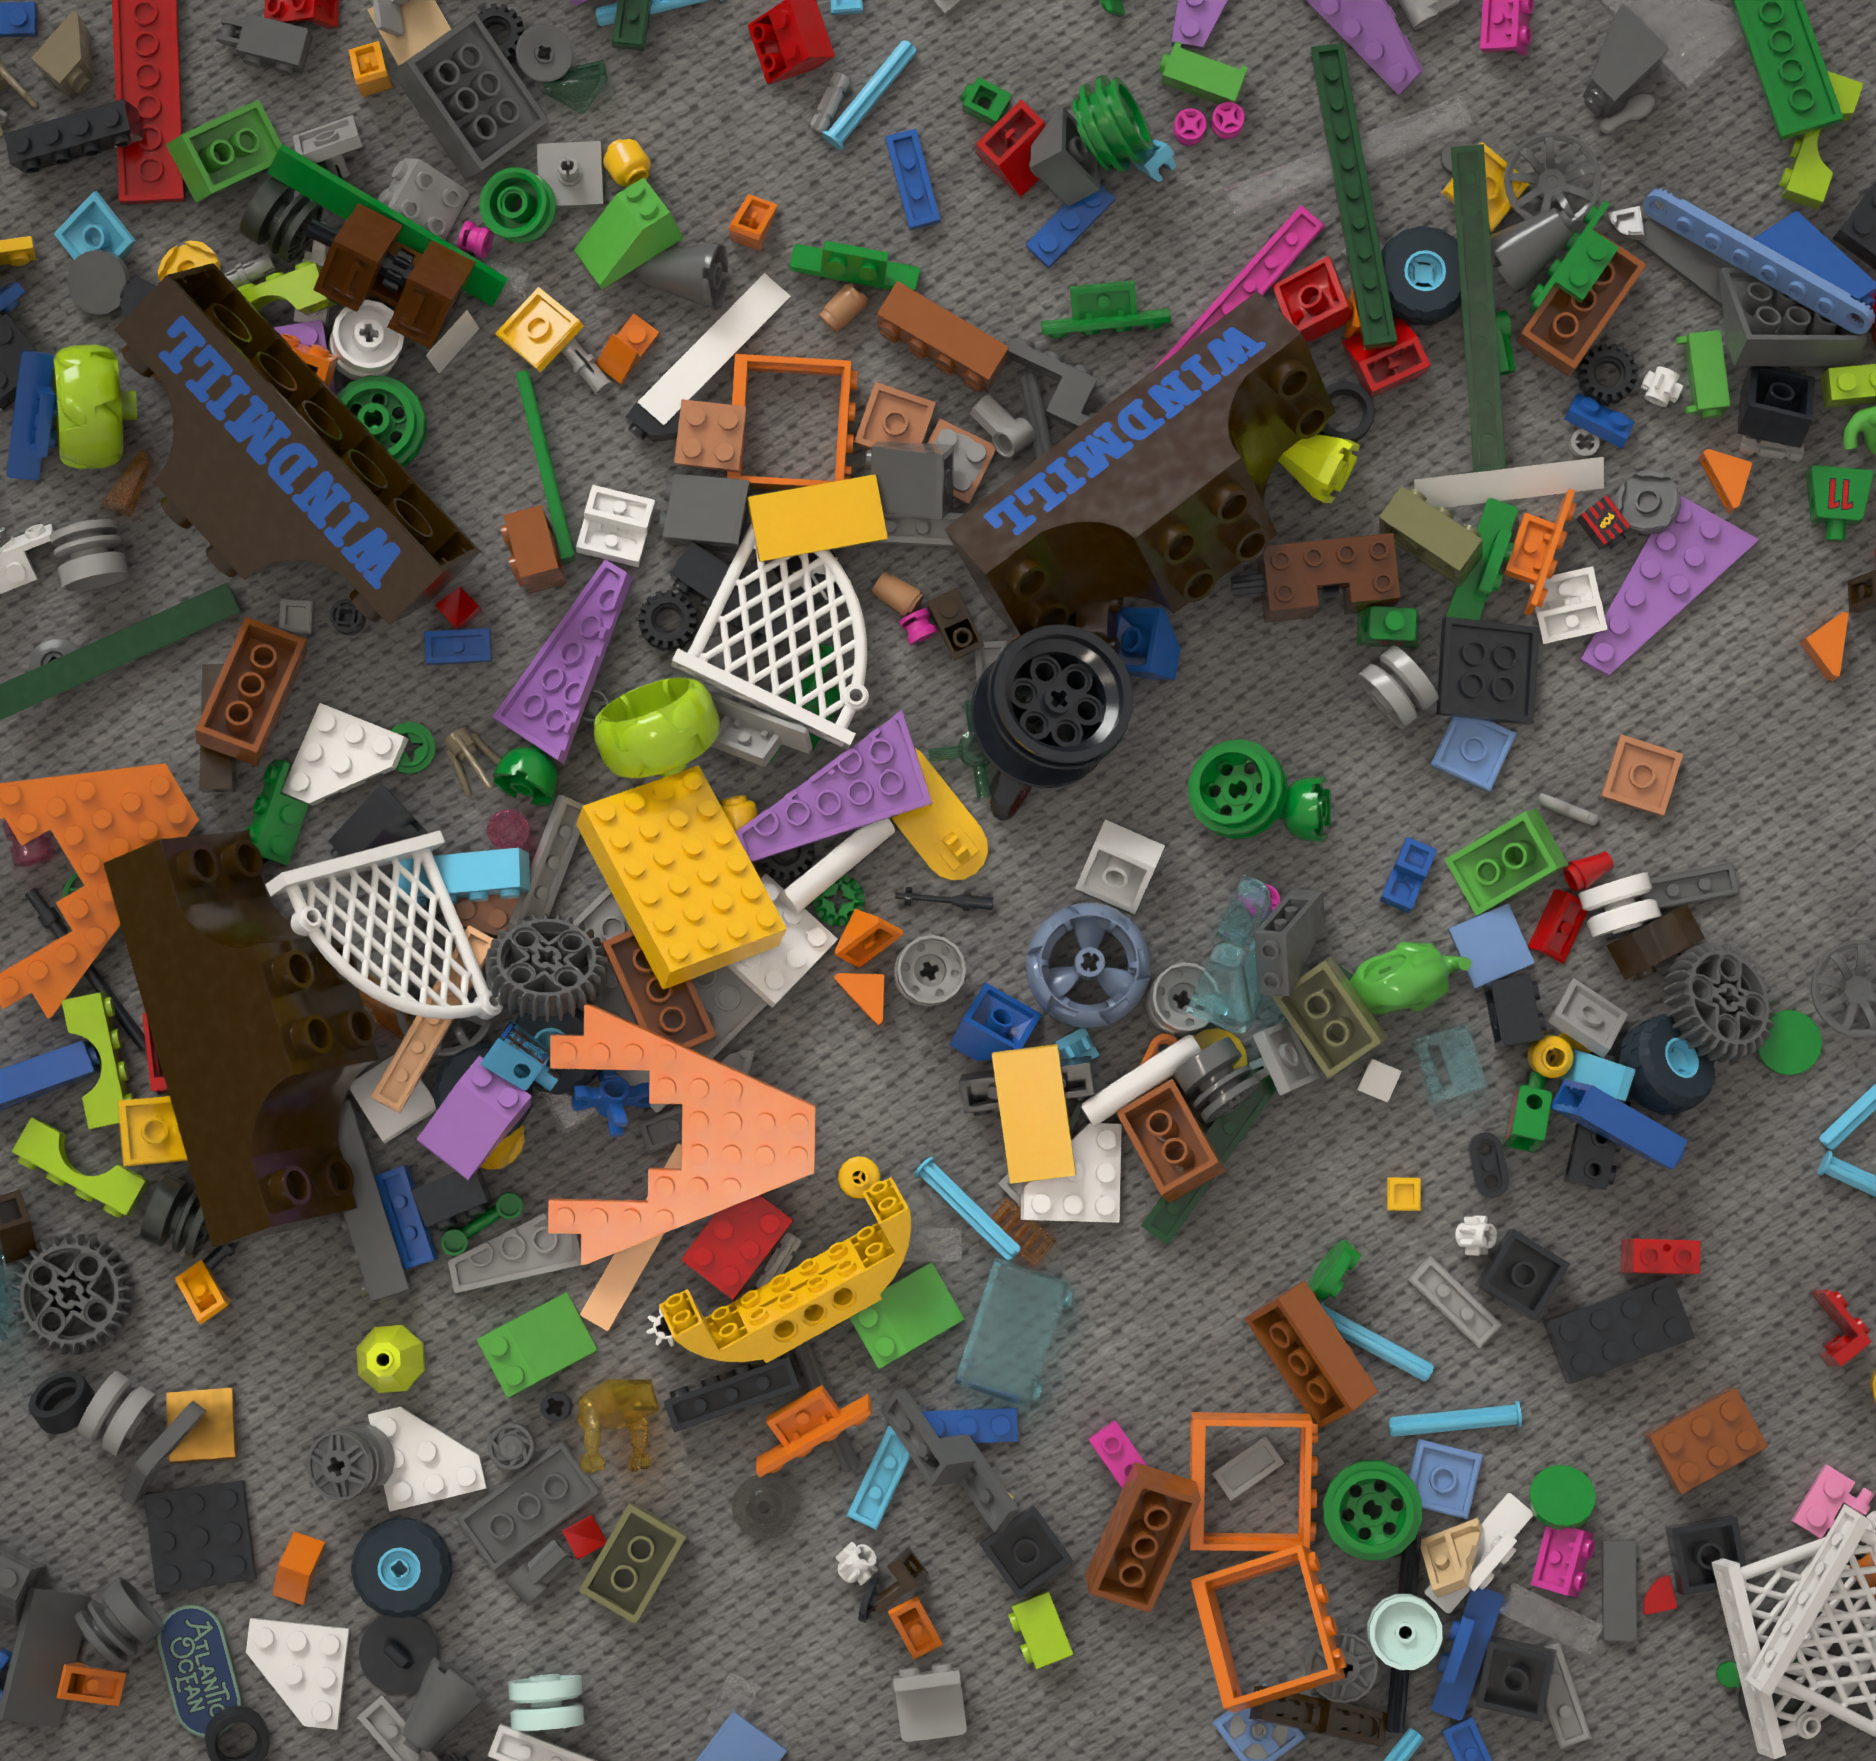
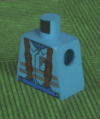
[480,1020,561,1091]

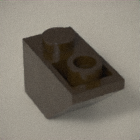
[927,588,984,660]
[0,1189,37,1264]

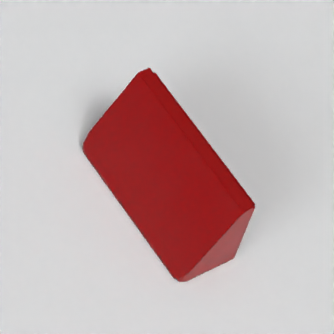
[1528,889,1588,964]

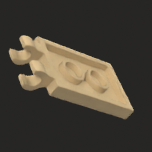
[367,0,451,66]

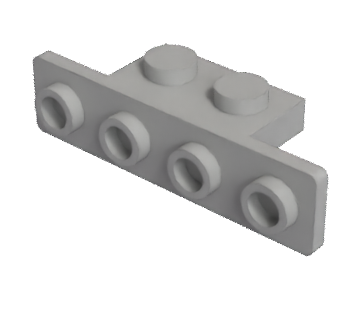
[709,692,812,767]

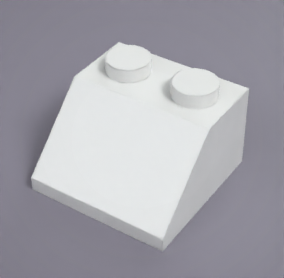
[1075,820,1165,914]

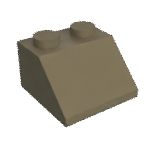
[31,10,93,100]

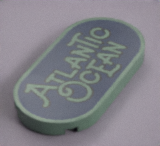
[157,1604,243,1737]

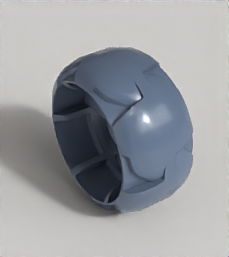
[1026,903,1151,1029]

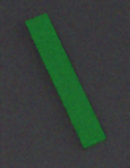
[515,370,576,564]

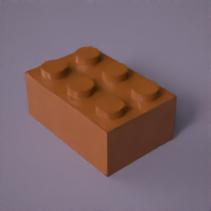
[500,505,567,594]
[1116,1079,1226,1203]
[1643,1387,1768,1495]

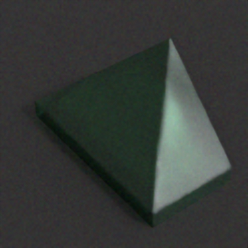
[543,60,608,114]

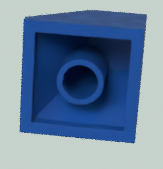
[1116,607,1180,680]
[949,982,1042,1061]

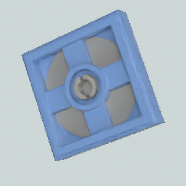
[1212,1683,1305,1761]

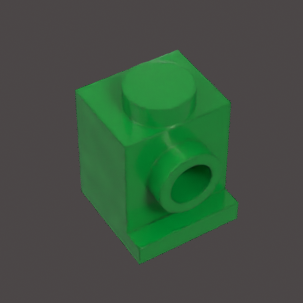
[960,77,1012,128]

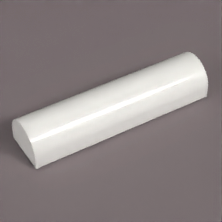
[779,819,895,914]
[1080,1034,1202,1127]

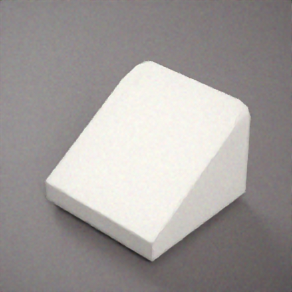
[1357,1059,1402,1103]

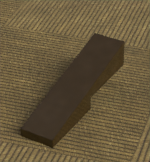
[199,664,236,793]
[1249,1686,1388,1747]

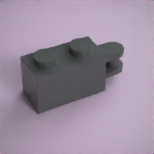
[216,13,313,76]

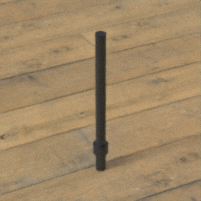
[25,888,146,1052]

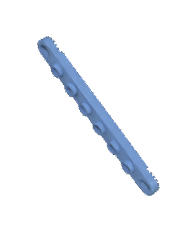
[1643,188,1875,334]

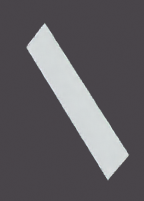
[638,273,790,425]
[1414,457,1604,508]

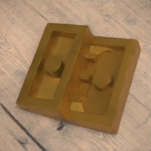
[166,1388,237,1464]

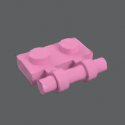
[1791,1464,1875,1539]

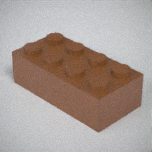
[1516,228,1647,377]
[877,281,1009,393]
[195,617,307,767]
[602,929,717,1049]
[1244,1280,1378,1429]
[1085,1462,1201,1613]

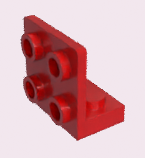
[264,0,339,29]
[1812,1289,1872,1367]

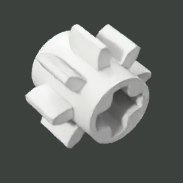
[1641,367,1683,407]
[1456,1215,1497,1256]
[646,1307,675,1346]
[836,1542,878,1585]

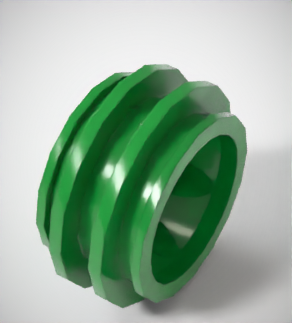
[1072,75,1153,173]
[337,376,427,468]
[1188,739,1288,840]
[1323,1460,1422,1560]

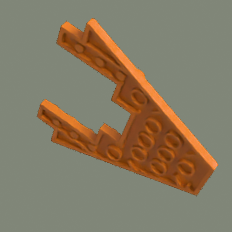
[0,763,199,1019]
[548,1004,816,1265]

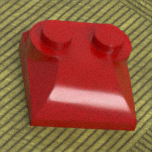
[1272,256,1354,342]

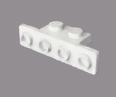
[0,524,54,594]
[1424,1493,1533,1614]

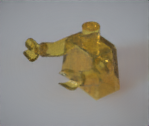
[577,1379,660,1473]

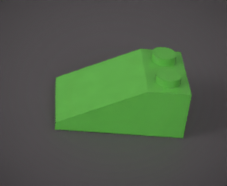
[166,99,282,203]
[574,177,683,289]
[1444,809,1569,916]
[850,1262,964,1369]
[476,1292,598,1398]

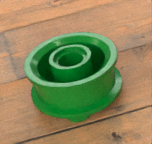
[480,167,556,243]

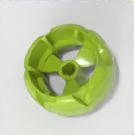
[53,344,137,470]
[594,677,720,778]

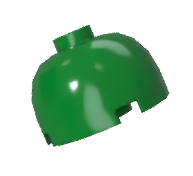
[492,745,559,806]
[1279,777,1331,842]

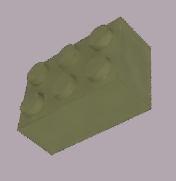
[1379,486,1483,587]
[1272,956,1388,1079]
[579,1502,688,1624]

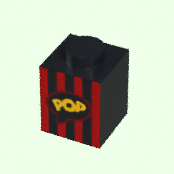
[1576,495,1630,550]

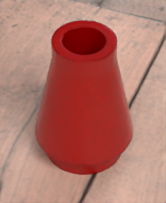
[1563,851,1614,892]

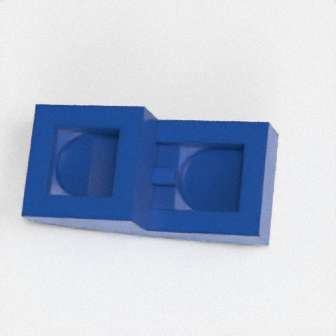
[1379,837,1437,914]

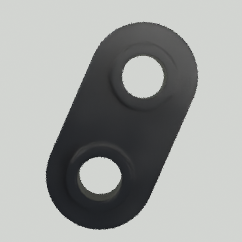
[1468,1132,1509,1198]

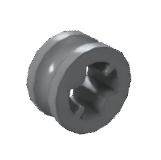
[1569,428,1600,459]

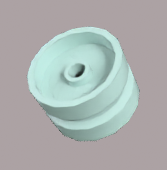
[1367,1593,1443,1670]
[508,1674,585,1731]

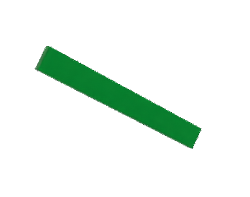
[267,144,509,307]

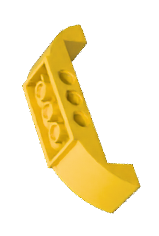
[659,1177,911,1363]

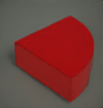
[1642,1575,1677,1615]

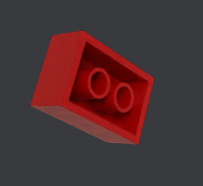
[680,1195,794,1300]

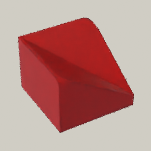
[435,587,482,630]
[562,1514,607,1560]

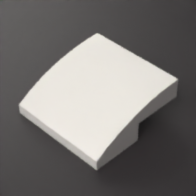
[576,485,655,568]
[1530,566,1608,644]
[349,1055,437,1144]

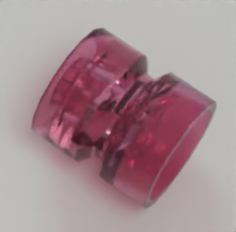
[487,809,533,851]
[2,820,56,868]

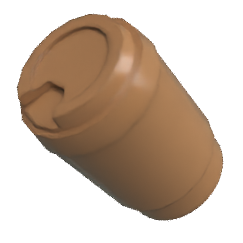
[819,283,868,333]
[872,571,924,617]

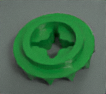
[390,722,435,774]
[813,875,865,926]

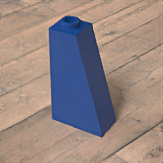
[1753,211,1876,317]
[0,1040,101,1111]
[1550,1079,1688,1170]

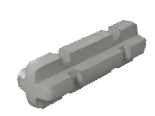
[810,72,850,134]
[1740,435,1804,462]
[755,1232,802,1288]

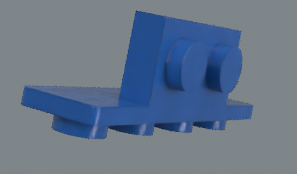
[6,350,58,480]
[1431,1587,1504,1721]

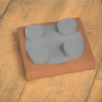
[927,419,996,505]

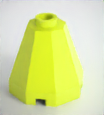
[1278,435,1360,503]
[356,1325,425,1393]

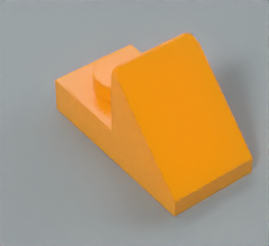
[175,1259,231,1325]

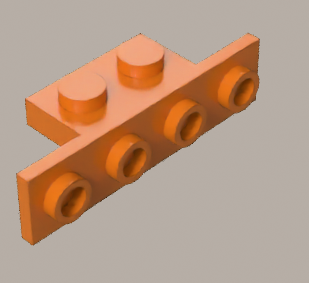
[1503,488,1577,616]
[756,1385,872,1478]

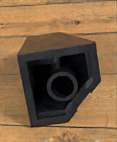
[329,784,428,858]

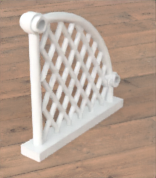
[671,522,869,750]
[265,830,503,1020]
[1745,1504,1876,1737]
[1711,1511,1876,1759]

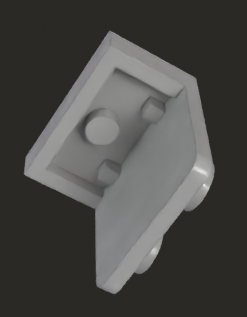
[378,158,469,240]
[893,1663,967,1742]

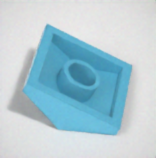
[54,191,136,261]

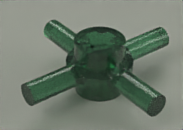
[928,700,991,799]

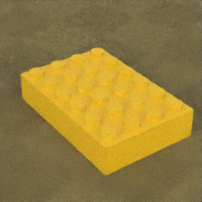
[576,765,787,990]

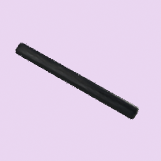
[1386,1535,1421,1733]

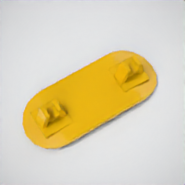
[891,748,988,880]

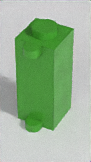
[1158,41,1248,104]
[1676,330,1730,420]

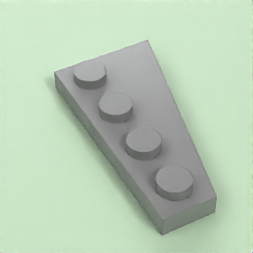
[448,1212,581,1293]

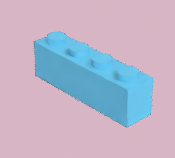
[397,848,531,907]

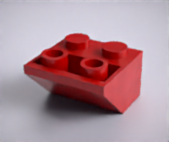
[747,0,835,84]
[975,99,1046,198]
[1341,317,1431,398]

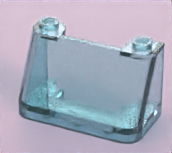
[1185,874,1273,1033]
[953,1257,1074,1408]

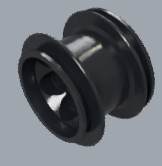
[970,624,1133,788]

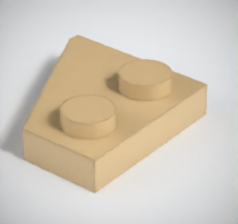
[1420,1518,1483,1598]

